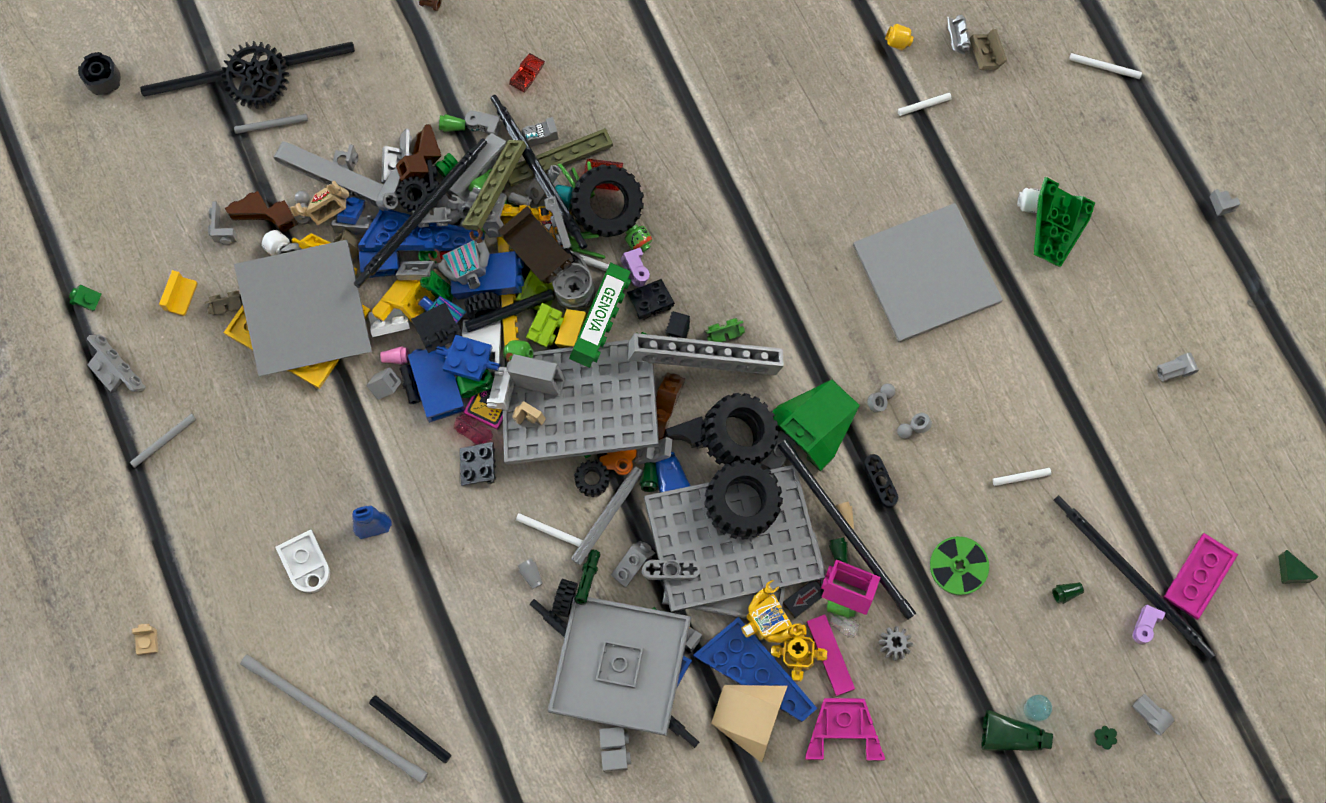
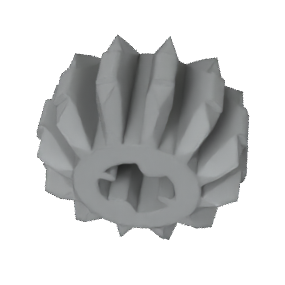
[878,626,913,661]

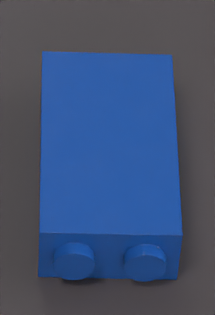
[451,251,524,300]
[408,345,465,423]

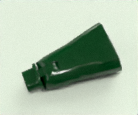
[981,710,1053,751]

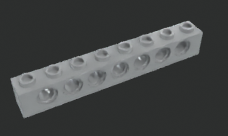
[628,333,783,375]

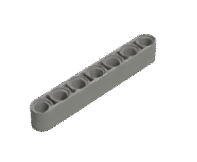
[273,141,389,207]

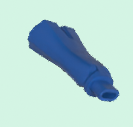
[656,451,691,493]
[352,505,392,539]

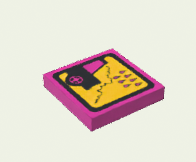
[463,384,503,430]

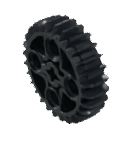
[221,41,290,109]

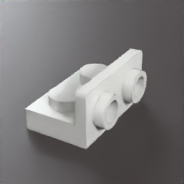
[368,308,410,337]

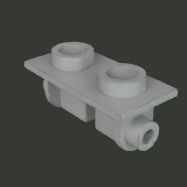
[947,15,971,55]
[413,207,452,228]

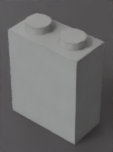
[507,354,565,396]

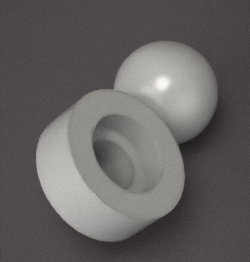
[294,191,313,225]
[868,384,895,412]
[897,413,932,439]

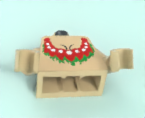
[290,180,349,225]

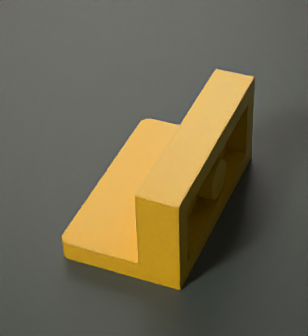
[159,270,198,316]
[555,309,587,348]

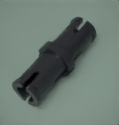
[399,365,421,404]

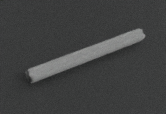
[572,466,642,565]

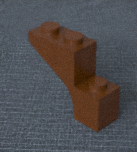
[396,124,441,181]
[225,191,298,233]
[656,373,685,440]

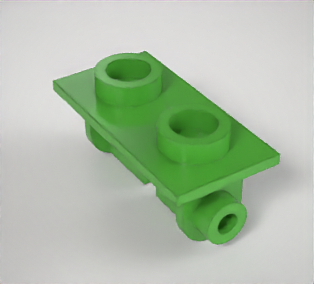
[704,318,745,342]

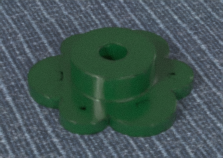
[1094,726,1117,750]

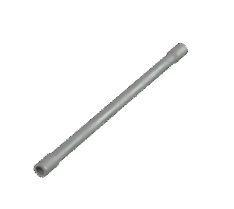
[240,654,428,783]

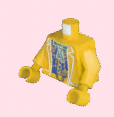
[741,580,805,643]

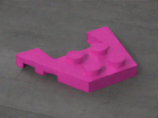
[805,698,885,761]

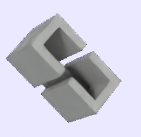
[599,727,631,772]

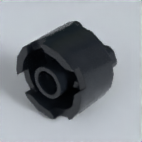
[78,52,121,95]

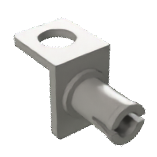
[525,165,561,205]

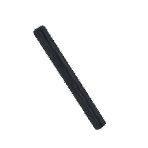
[465,289,555,332]
[369,695,451,763]

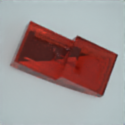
[509,53,545,93]

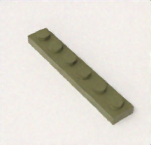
[508,128,613,187]
[462,140,527,230]

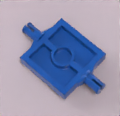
[435,335,500,382]

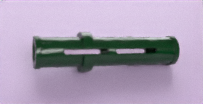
[574,549,601,605]

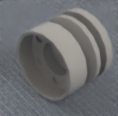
[552,263,595,311]

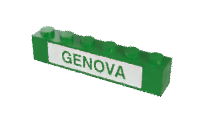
[569,262,631,368]

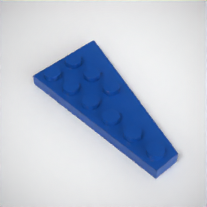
[358,210,485,251]
[693,617,817,722]

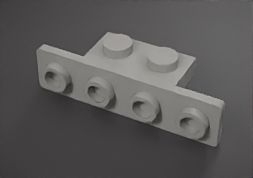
[381,129,412,197]
[87,334,146,392]

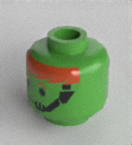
[625,225,652,252]

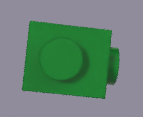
[69,284,102,311]

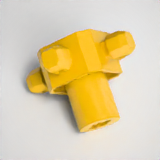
[771,625,827,682]

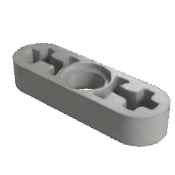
[642,560,701,580]

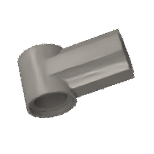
[1156,353,1199,382]
[1132,694,1175,736]

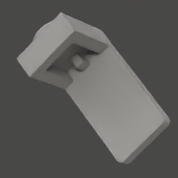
[483,193,507,238]
[208,201,237,244]
[611,541,655,587]

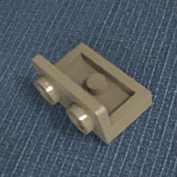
[969,29,1007,70]

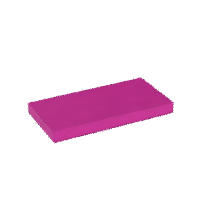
[1163,533,1238,620]

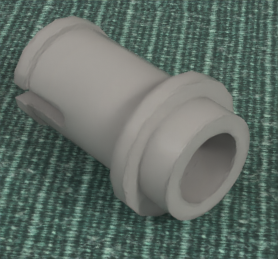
[508,192,533,208]

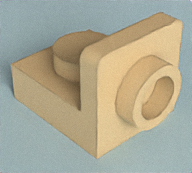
[512,401,546,425]
[132,624,158,655]

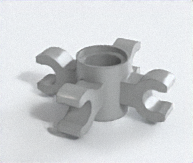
[447,187,481,228]

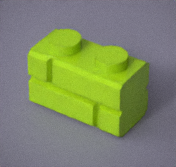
[526,303,564,348]

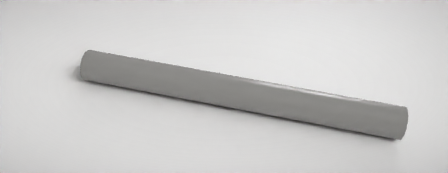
[234,114,308,134]
[130,413,196,468]

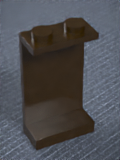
[498,206,573,285]

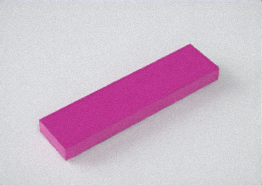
[806,614,855,697]

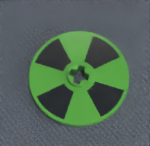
[930,536,989,595]

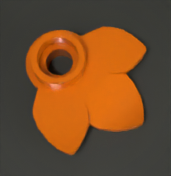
[599,449,637,475]

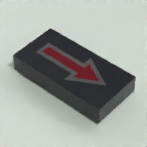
[783,581,824,618]

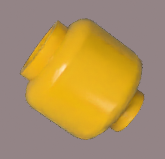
[885,24,914,50]

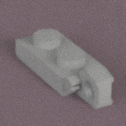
[544,196,571,249]

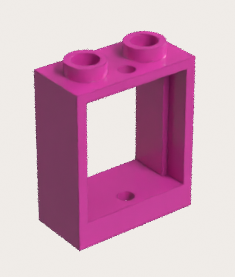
[821,560,880,615]

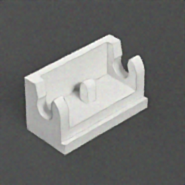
[486,367,514,410]

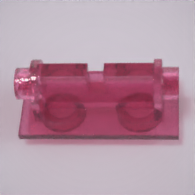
[454,414,494,445]

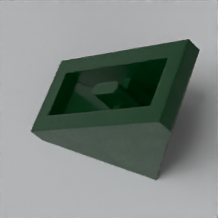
[1278,550,1319,584]

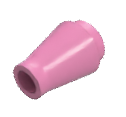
[380,346,410,365]

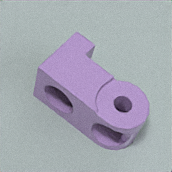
[620,248,650,287]
[1133,605,1165,644]

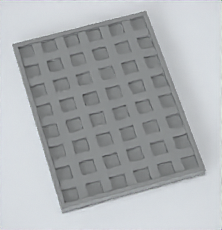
[501,340,659,465]
[644,465,825,612]

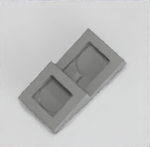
[635,437,672,464]

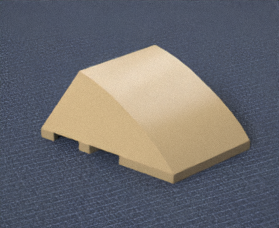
[711,685,787,763]

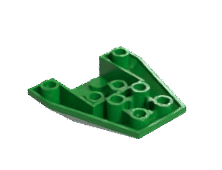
[1034,177,1095,267]
[773,380,860,472]

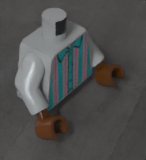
[428,229,490,289]

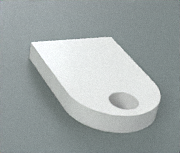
[275,530,330,593]

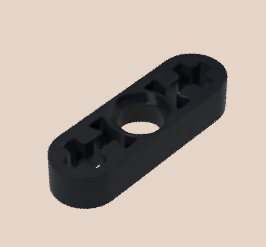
[864,454,899,508]

